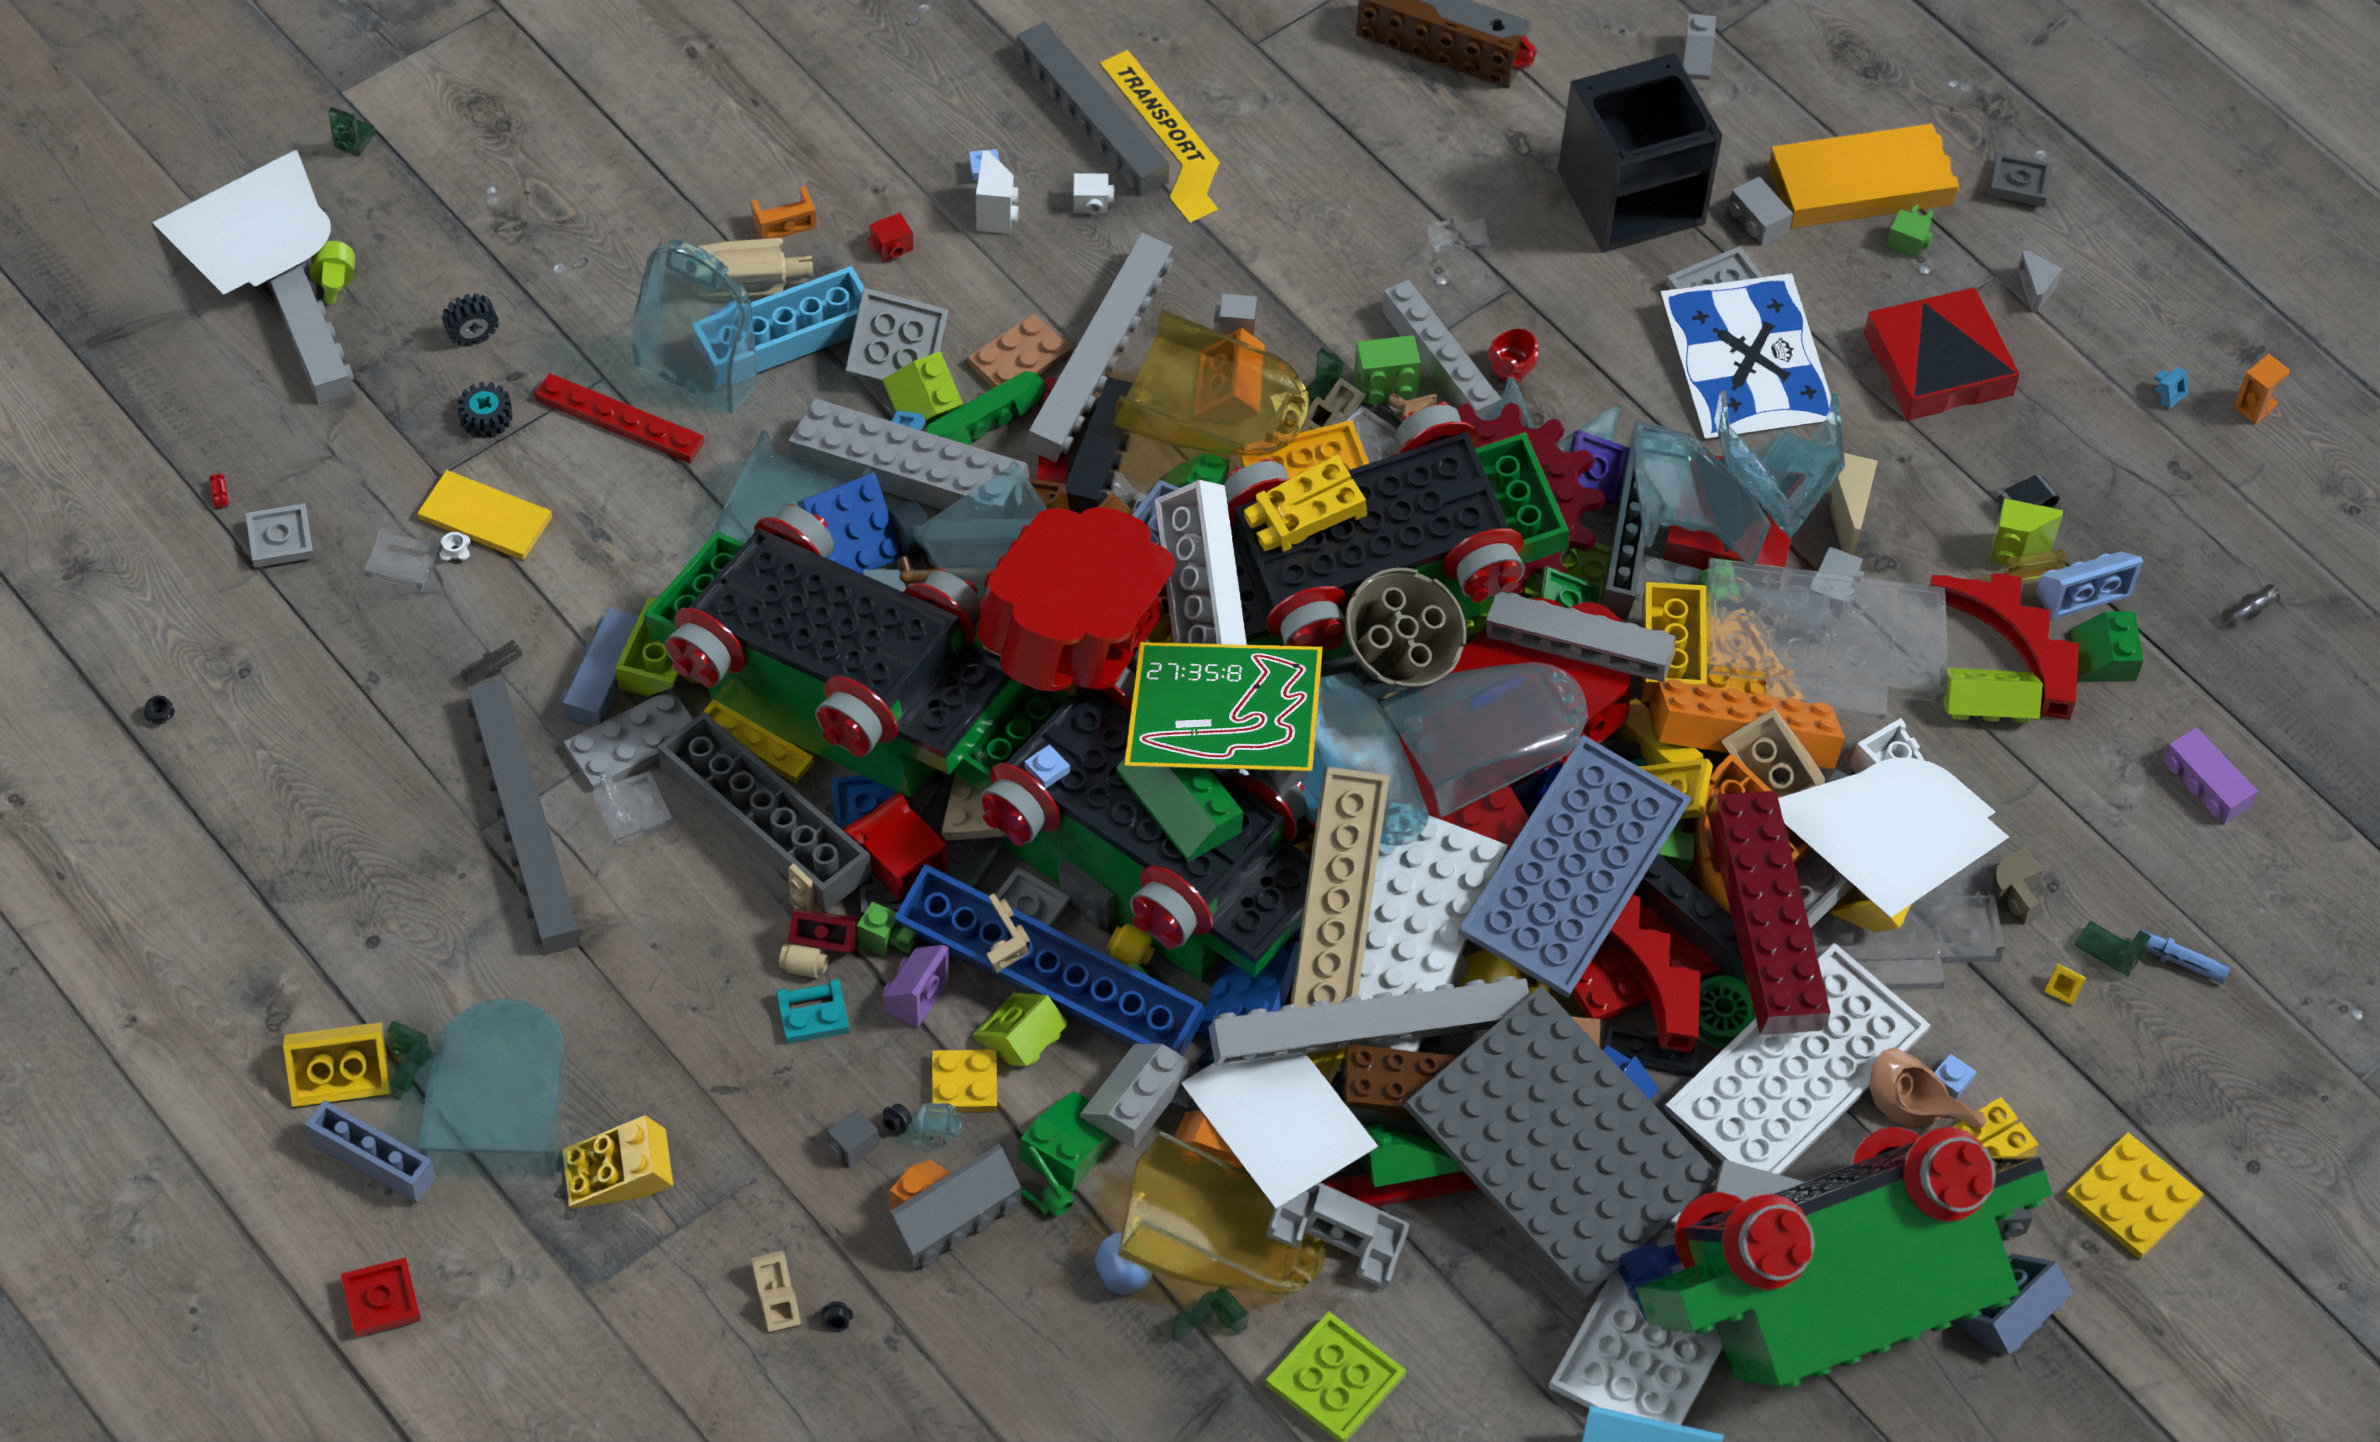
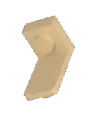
[788,863,822,911]
[987,894,1030,973]

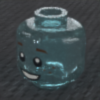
[912,1102,962,1145]

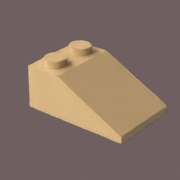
[1826,453,1878,555]
[1721,708,1825,798]

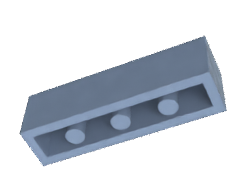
[561,608,639,727]
[305,1100,436,1203]

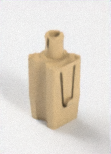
[693,238,813,304]

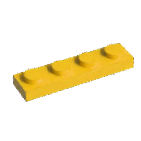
[702,699,814,784]

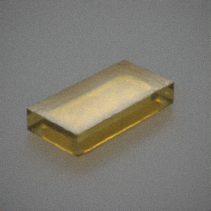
[2003,549,2067,581]

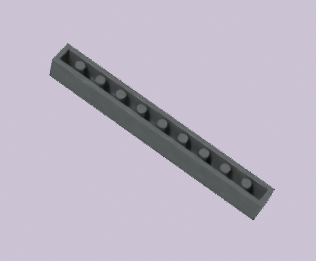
[464,678,581,955]

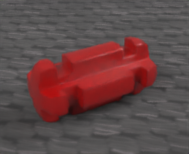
[209,473,229,509]

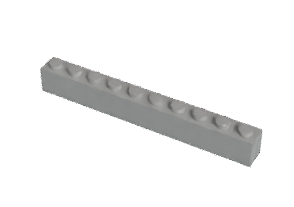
[1024,233,1174,462]
[1208,976,1529,1066]

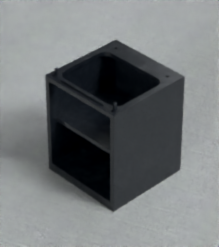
[1558,53,1723,253]

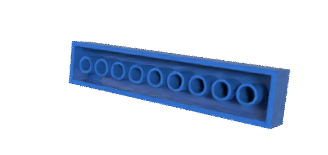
[894,864,1206,1056]

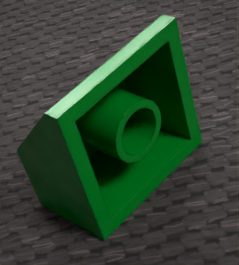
[1164,453,1231,488]
[2069,611,2144,682]

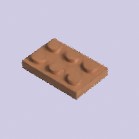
[967,313,1072,388]

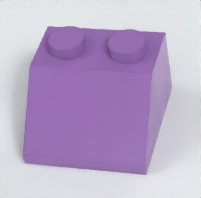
[882,945,949,1028]

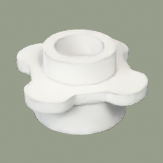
[440,532,470,561]

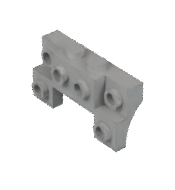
[1266,1183,1410,1289]

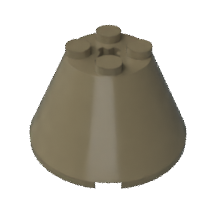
[1345,568,1466,688]

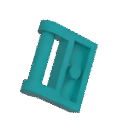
[776,978,850,1045]

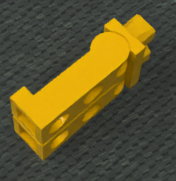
[1244,454,1367,552]
[1952,1097,2039,1157]

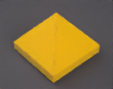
[2044,964,2086,1006]

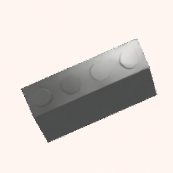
[890,1143,1021,1271]

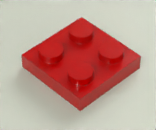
[340,1257,421,1337]

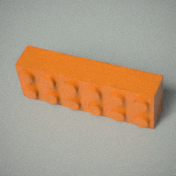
[1648,679,1845,769]

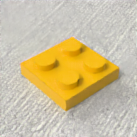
[932,1050,997,1113]

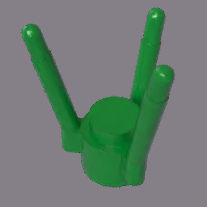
[1021,1146,1076,1217]

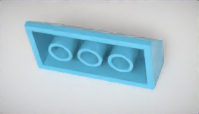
[1582,1405,1724,1442]

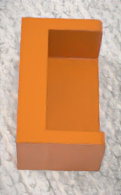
[751,186,817,239]
[2234,354,2290,424]

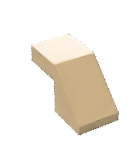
[751,1251,801,1332]

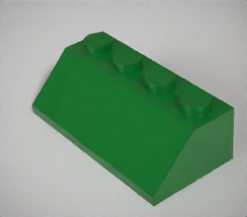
[1116,758,1243,862]

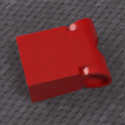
[842,792,949,902]

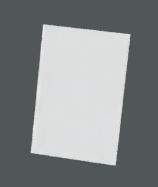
[1181,1054,1378,1208]

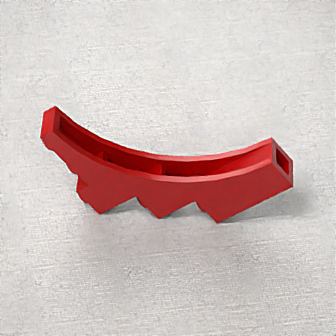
[1926,573,2079,719]
[1602,895,1700,1053]

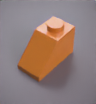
[890,1159,950,1210]

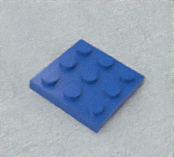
[797,472,904,574]
[1197,941,1299,1039]

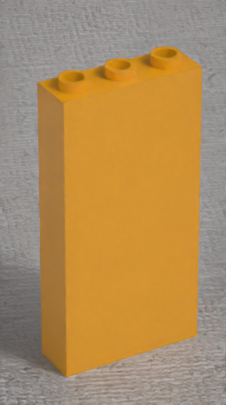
[1768,123,1959,229]

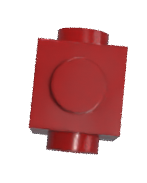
[867,212,913,262]

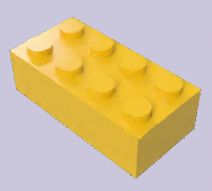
[1642,582,1707,703]

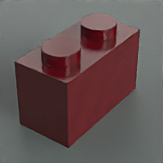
[787,908,861,953]

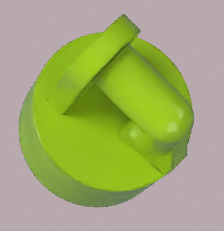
[310,241,355,305]

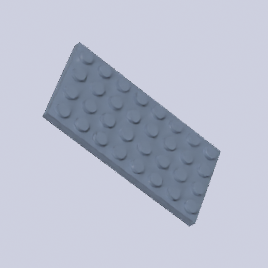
[1458,735,1692,998]

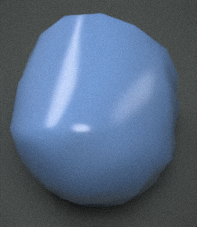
[1095,1232,1155,1296]

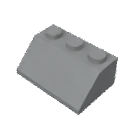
[1080,1044,1189,1149]

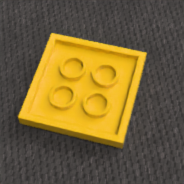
[2065,1132,2204,1260]

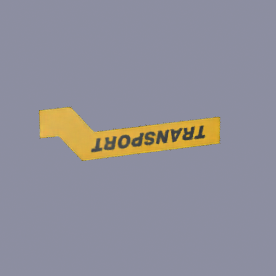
[1099,50,1220,223]

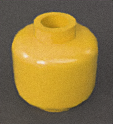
[1106,923,1155,966]

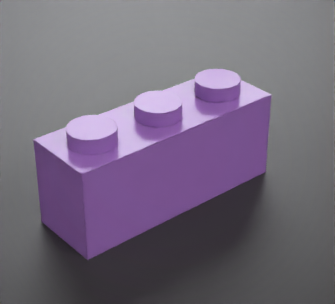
[2163,727,2258,825]

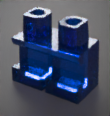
[1617,1242,1681,1321]

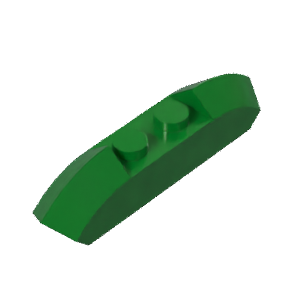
[926,371,1047,445]

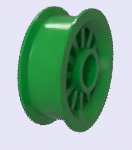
[1698,976,1756,1049]

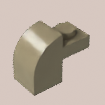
[1301,377,1366,429]
[1991,847,2043,924]

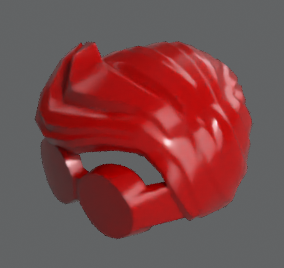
[1487,328,1539,384]

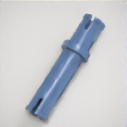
[2134,928,2231,984]

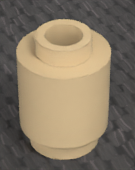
[779,943,828,978]

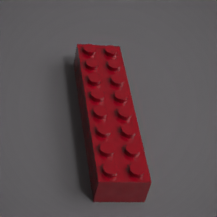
[1707,791,1831,1035]

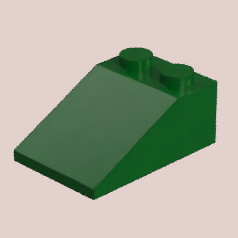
[1019,1091,1116,1192]
[1359,1124,1463,1187]

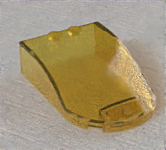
[1114,310,1309,456]
[1118,1131,1325,1294]

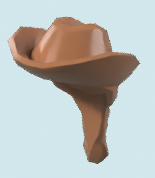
[1869,1047,1986,1128]

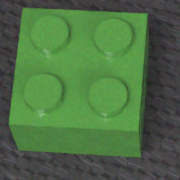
[1353,335,1421,405]

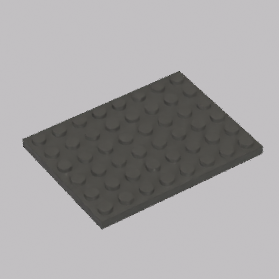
[1404,985,1718,1300]

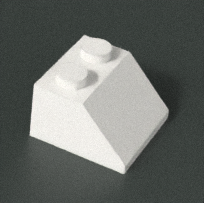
[976,151,1019,234]

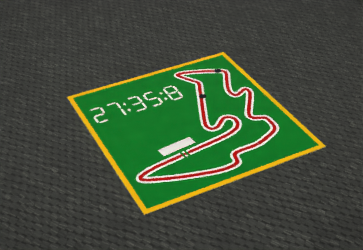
[1124,642,1323,771]

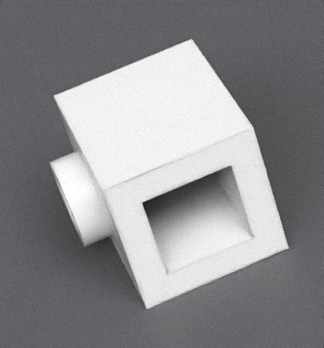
[1074,173,1114,214]

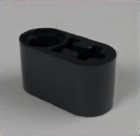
[1997,474,2060,508]

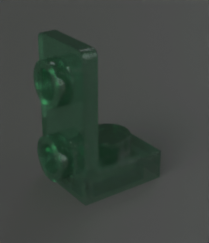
[328,107,376,156]
[1296,348,1344,411]
[2075,921,2151,977]
[386,1021,431,1101]
[1172,1286,1249,1342]

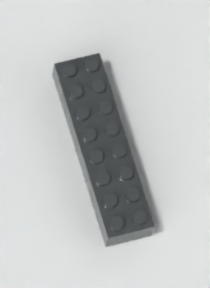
[657,712,872,912]

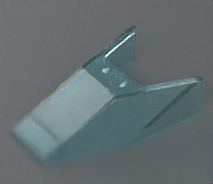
[1634,424,1771,566]

